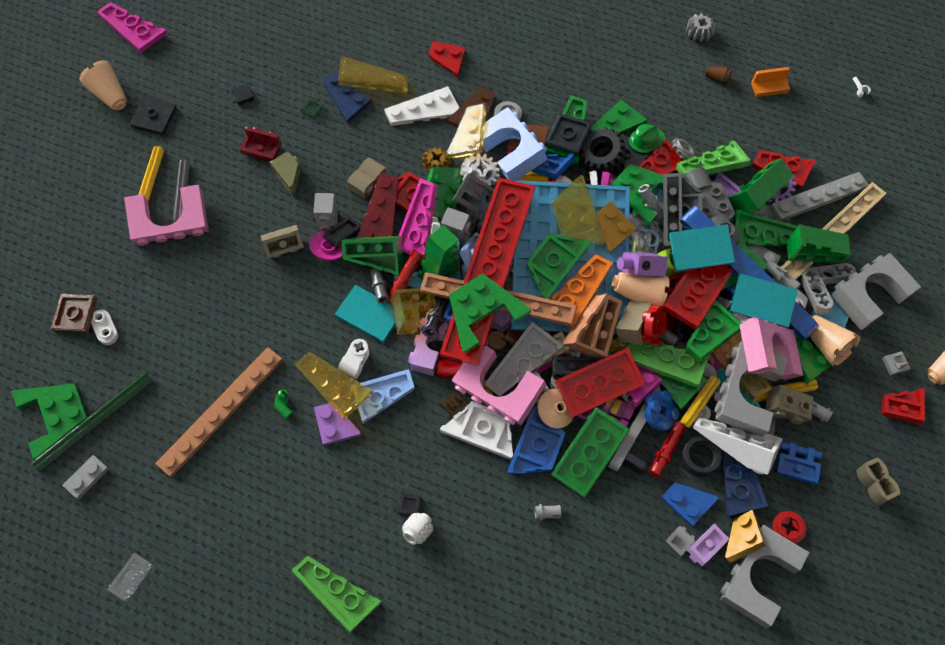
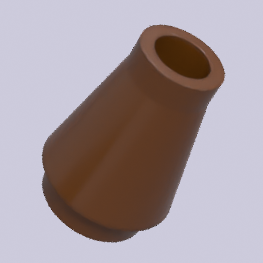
[705,66,732,84]

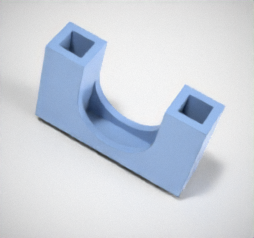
[473,108,548,181]

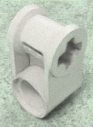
[338,339,369,379]

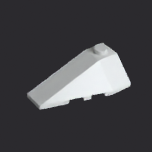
[693,418,782,475]

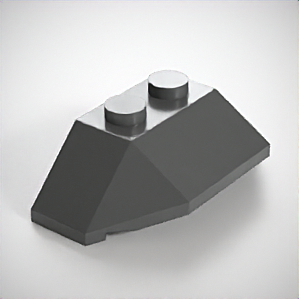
[663,173,703,246]

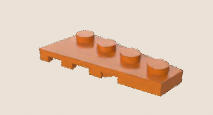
[551,254,613,329]

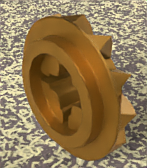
[422,146,451,171]

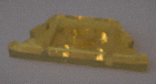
[551,175,606,245]

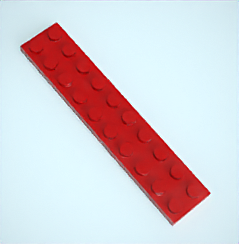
[440,177,535,366]

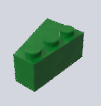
[728,158,794,212]
[786,224,851,263]
[341,236,404,276]

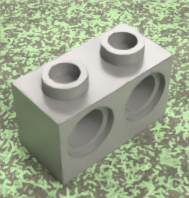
[313,193,338,231]

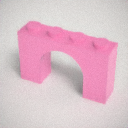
[124,185,209,246]
[740,318,803,380]
[452,346,546,426]

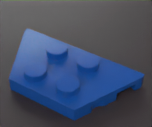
[507,403,565,475]

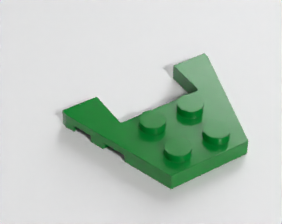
[611,164,663,227]
[449,273,531,354]
[12,383,88,460]

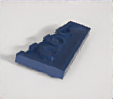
[721,449,768,517]

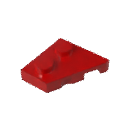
[429,41,465,77]
[881,388,925,425]

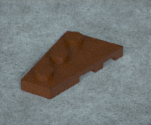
[446,86,496,136]

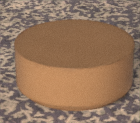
[488,331,506,351]

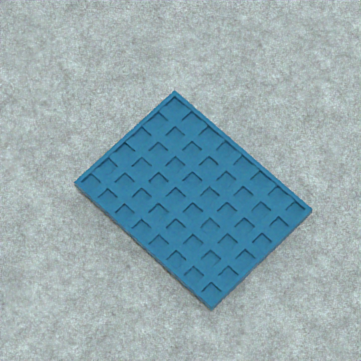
[511,180,630,336]

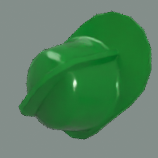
[629,124,666,153]

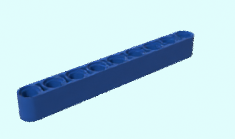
[680,206,819,341]

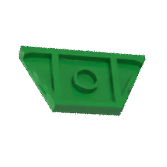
[427,167,464,221]
[526,233,591,299]

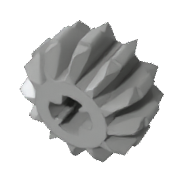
[686,13,716,43]

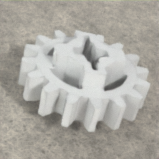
[460,153,500,186]

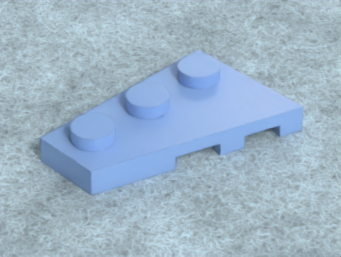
[352,369,415,424]

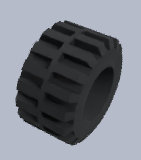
[580,127,627,175]

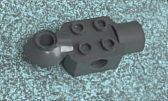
[685,168,740,244]

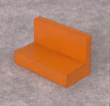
[751,67,790,97]

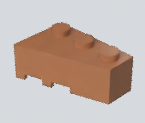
[562,294,622,358]

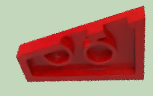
[638,138,683,175]
[751,150,816,190]

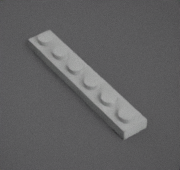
[769,172,869,221]

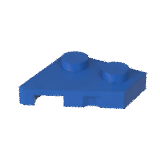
[661,483,718,527]

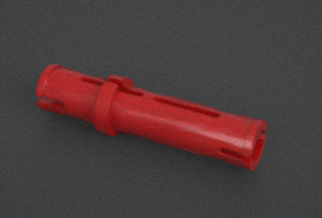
[388,249,424,305]
[648,421,686,478]

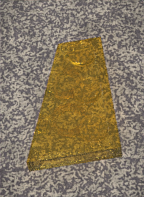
[446,104,486,158]

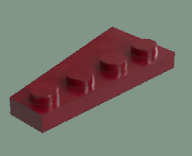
[357,173,399,238]

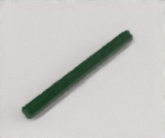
[32,373,152,471]

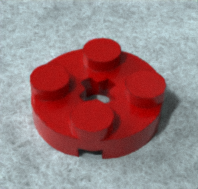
[642,305,667,346]

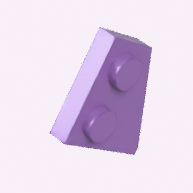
[314,402,361,446]

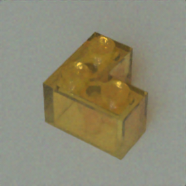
[391,288,436,335]

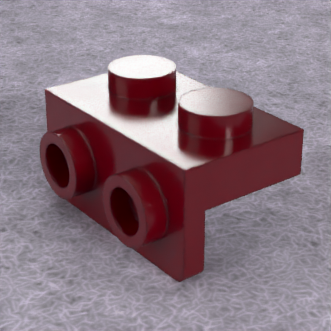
[240,127,282,162]

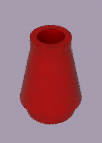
[436,358,462,378]

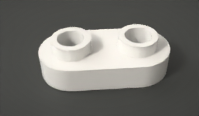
[91,310,118,345]

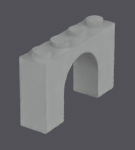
[831,253,921,330]
[715,341,788,436]
[720,525,809,629]

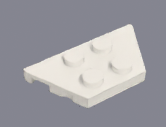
[440,401,513,460]

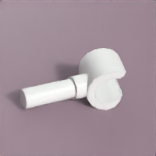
[853,77,871,97]

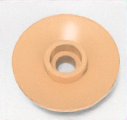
[537,388,574,429]

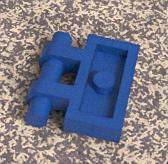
[775,442,822,485]

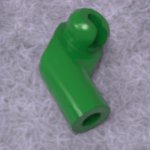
[274,389,293,420]

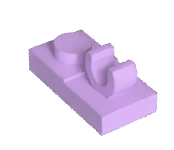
[687,523,729,566]

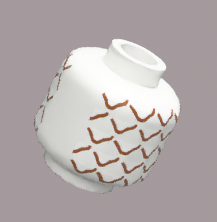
[402,513,433,545]

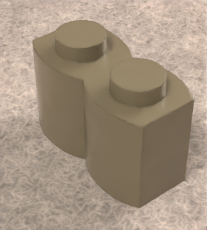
[347,158,387,199]
[856,457,900,506]

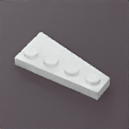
[384,86,459,126]

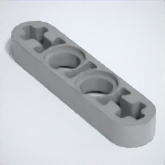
[608,403,648,472]

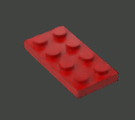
[663,265,734,330]
[555,348,646,418]

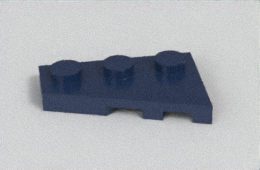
[322,70,371,123]

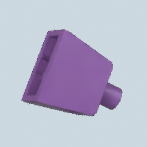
[617,252,668,276]

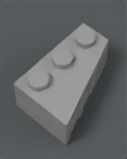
[441,208,476,256]

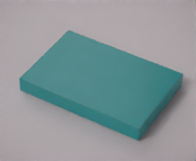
[669,224,735,272]
[729,274,798,328]
[335,285,404,343]

